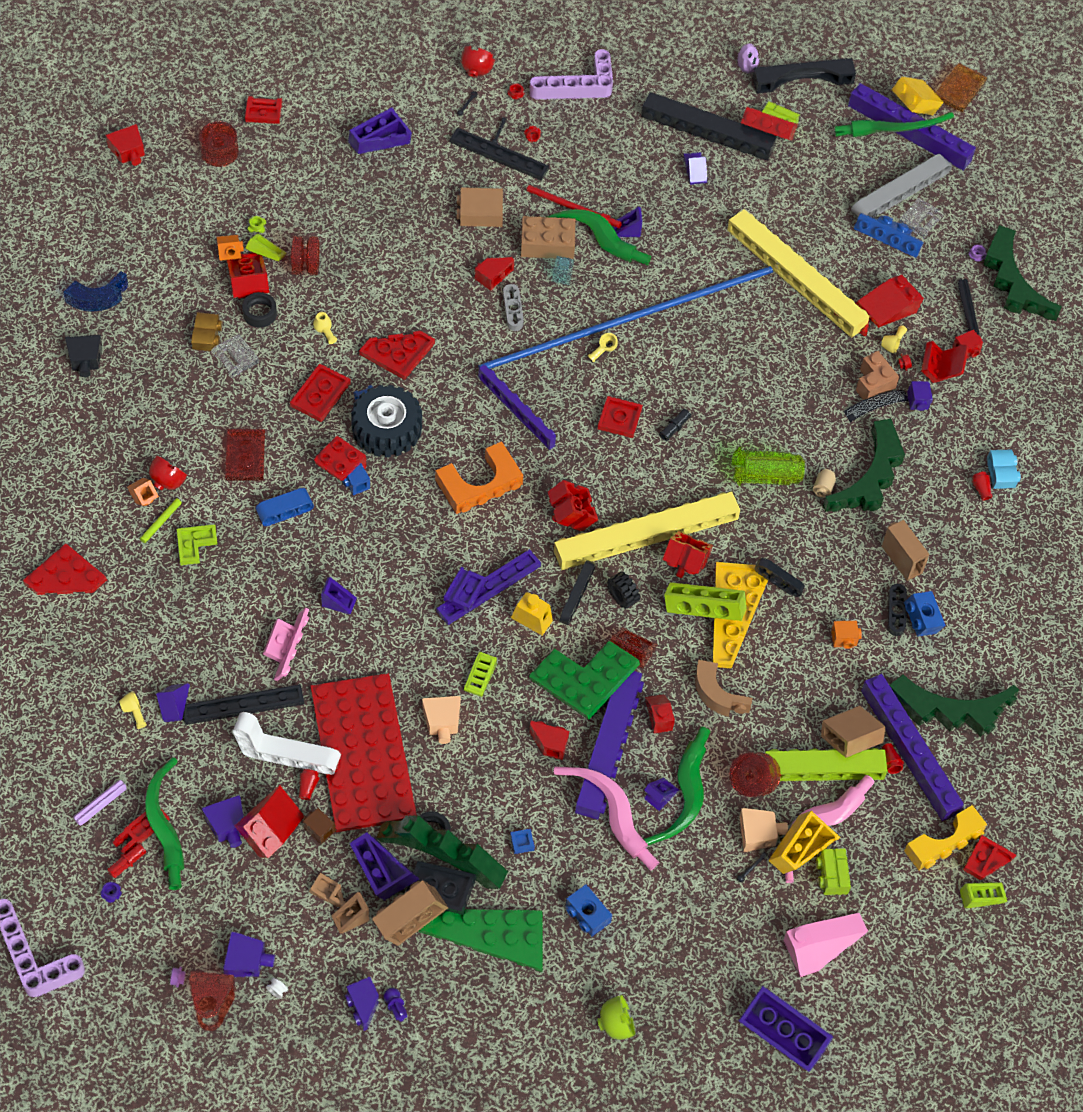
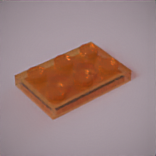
[935,63,988,113]

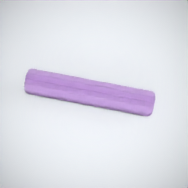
[74,780,127,825]

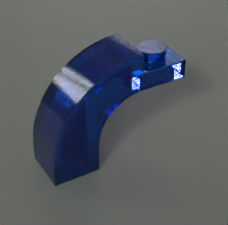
[63,271,128,312]

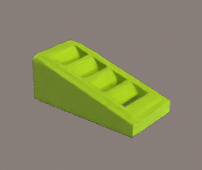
[245,233,287,261]
[464,652,497,697]
[960,882,1007,908]

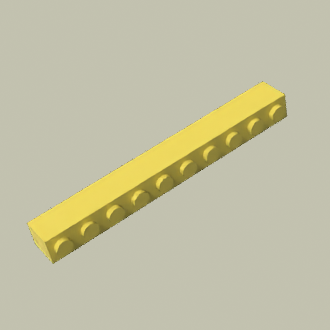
[728,209,869,338]
[554,492,740,570]

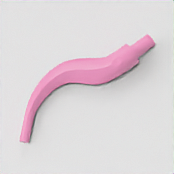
[554,767,659,871]
[785,775,874,883]

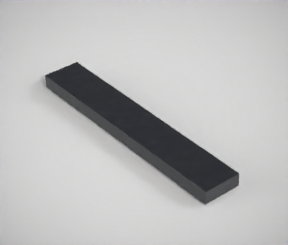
[449,127,549,181]
[183,684,304,725]

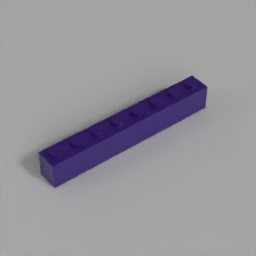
[848,83,976,171]
[575,671,644,820]
[861,674,964,822]

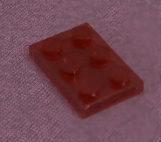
[225,429,265,481]

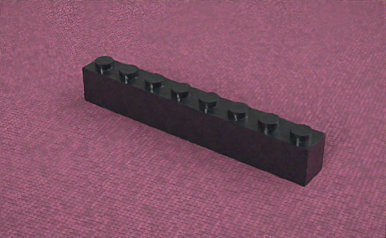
[641,92,777,161]

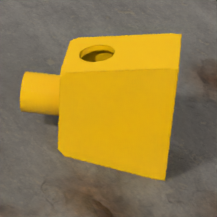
[511,592,553,636]

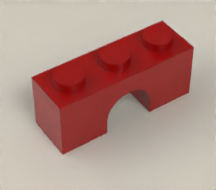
[741,107,798,140]

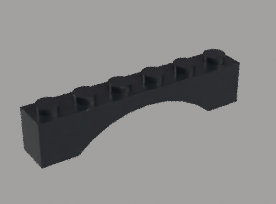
[752,58,856,94]

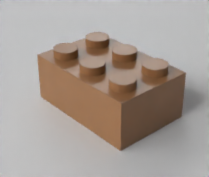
[521,216,576,260]
[372,880,448,946]

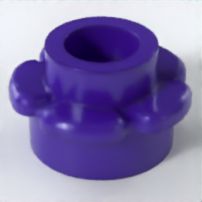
[101,882,122,903]

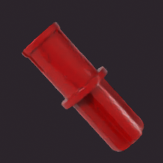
[108,843,147,878]

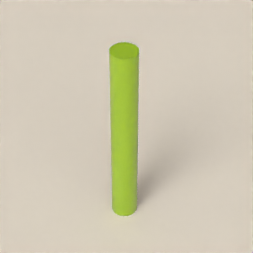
[140,498,182,543]

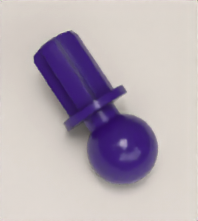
[384,988,407,1022]

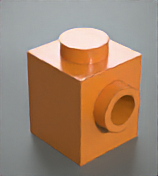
[217,235,244,260]
[127,478,159,506]
[831,620,862,649]

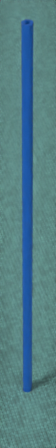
[478,266,773,369]

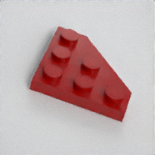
[359,331,435,380]
[23,543,107,595]

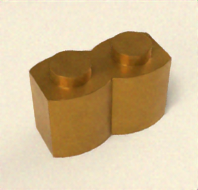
[191,312,223,352]

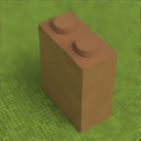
[457,188,503,227]
[881,520,930,581]
[821,706,885,758]

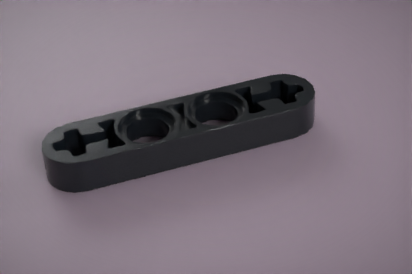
[559,560,596,625]

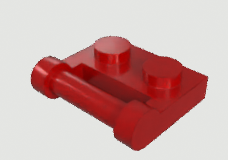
[245,96,283,124]

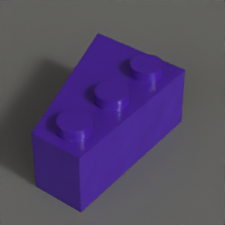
[348,108,412,154]

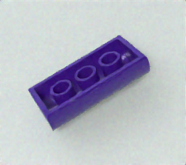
[739,986,834,1072]

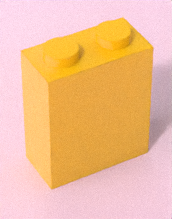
[891,76,944,115]

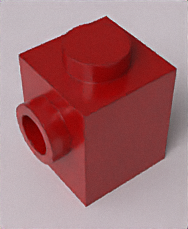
[952,330,983,358]

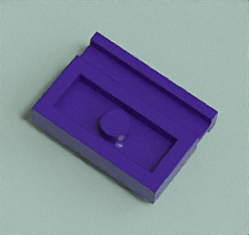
[444,567,486,612]

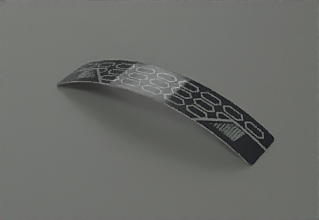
[844,390,909,423]

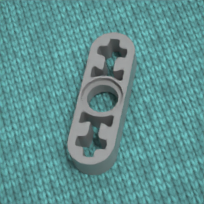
[503,284,524,331]

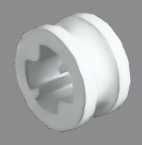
[266,978,288,999]

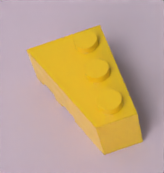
[768,811,841,874]

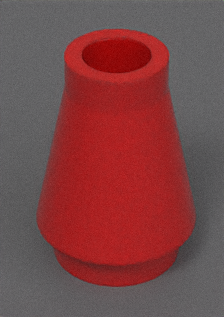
[972,472,993,501]
[881,743,904,774]
[298,769,320,801]

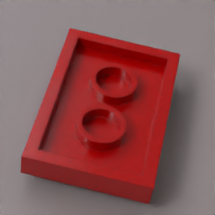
[290,363,351,423]

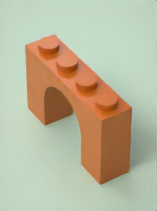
[435,441,523,514]

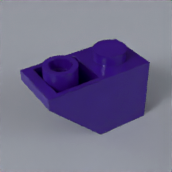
[344,977,379,1031]

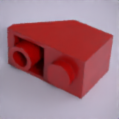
[529,721,570,760]

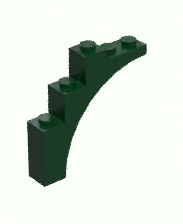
[983,225,1062,321]
[823,418,905,512]
[889,674,1019,737]
[376,815,509,889]

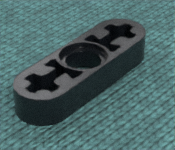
[754,558,805,597]
[887,583,907,636]

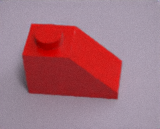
[474,257,515,291]
[645,694,675,734]

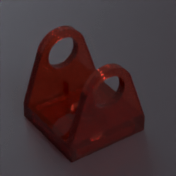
[189,971,236,1031]

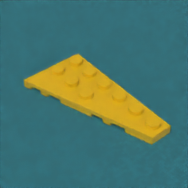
[712,562,768,668]

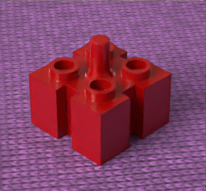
[548,480,598,531]
[662,531,714,578]

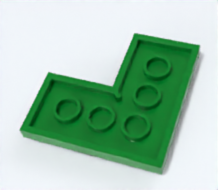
[529,641,640,720]

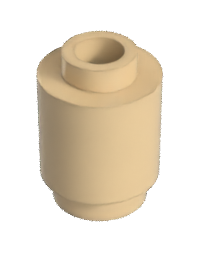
[813,469,836,498]

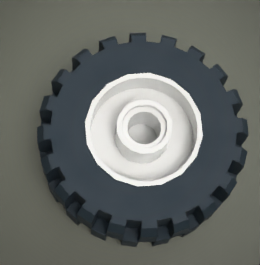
[351,385,422,457]

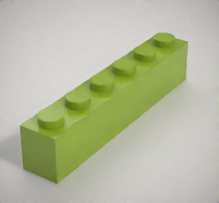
[763,748,887,781]

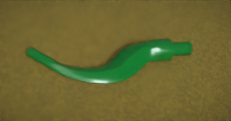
[834,112,954,138]
[547,209,651,266]
[643,726,711,846]
[145,757,184,890]

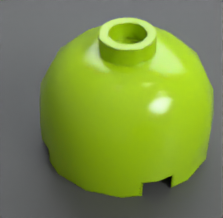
[598,995,636,1040]

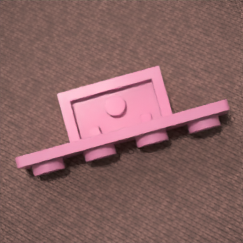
[263,608,309,681]

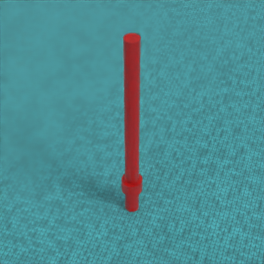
[527,185,622,228]

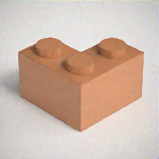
[856,351,899,400]

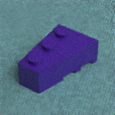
[350,833,419,901]

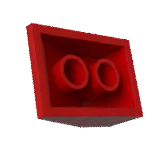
[226,252,269,298]
[856,274,924,328]
[235,785,305,858]

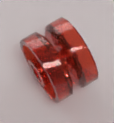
[199,121,239,167]
[291,235,320,276]
[729,752,781,797]

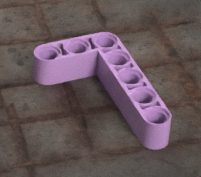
[529,49,613,99]
[0,899,85,997]

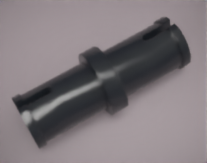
[659,409,691,442]

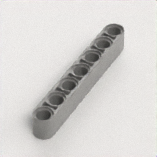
[851,154,952,218]

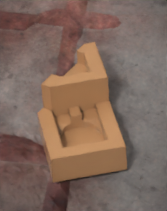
[309,873,345,908]

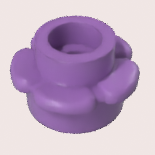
[969,245,986,261]
[170,966,186,988]

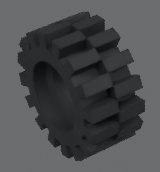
[607,571,640,609]

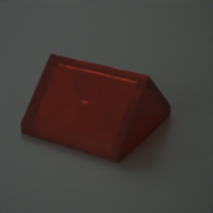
[611,628,657,669]

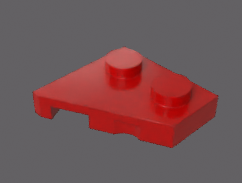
[963,835,1016,880]

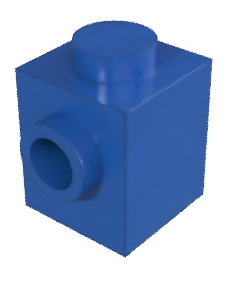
[342,463,370,495]

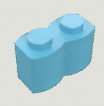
[987,450,1020,489]

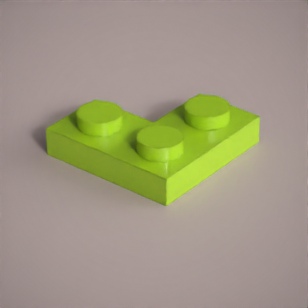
[177,524,218,565]

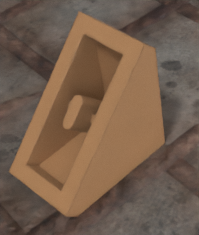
[331,892,370,934]

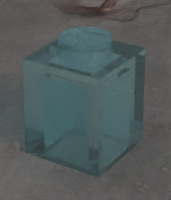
[552,256,574,286]

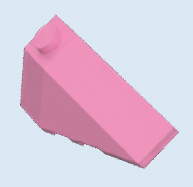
[784,913,868,977]

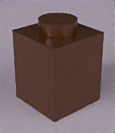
[303,808,336,845]

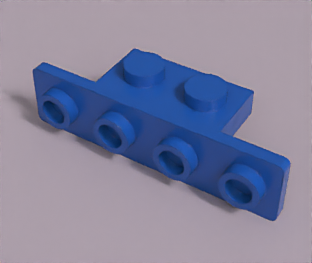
[854,213,923,258]

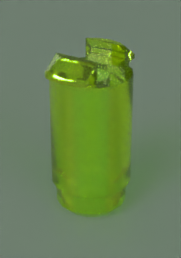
[731,447,805,486]

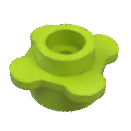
[248,216,266,233]

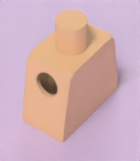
[422,696,461,744]
[739,808,788,852]

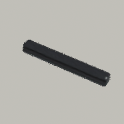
[958,278,980,336]

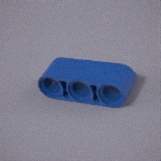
[255,488,314,526]

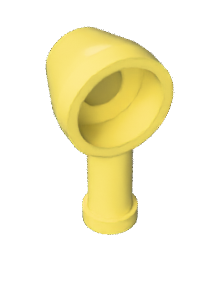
[313,312,337,344]
[881,326,907,354]
[588,333,618,363]
[119,691,147,729]

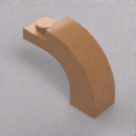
[695,660,753,717]

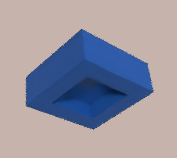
[510,829,535,854]

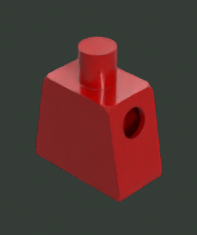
[106,124,145,166]

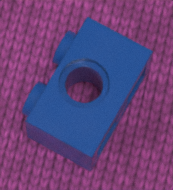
[904,591,946,637]
[566,885,612,937]

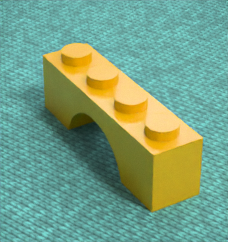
[904,805,987,871]

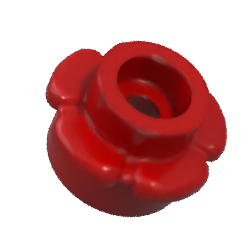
[508,84,524,99]
[524,126,541,142]
[898,354,912,371]

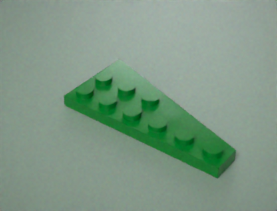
[417,909,543,973]

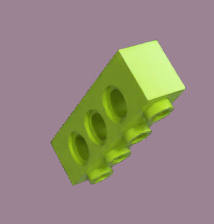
[664,582,747,621]

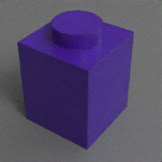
[907,381,933,411]

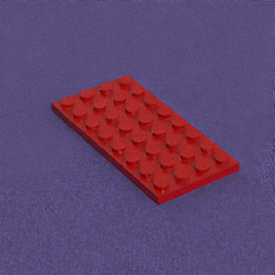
[311,673,417,833]

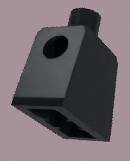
[65,335,103,378]

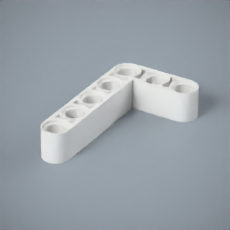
[233,712,341,775]

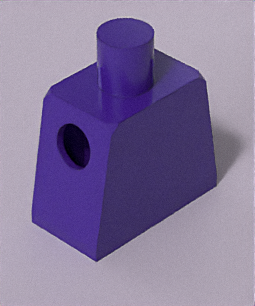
[202,795,244,848]
[223,932,275,977]

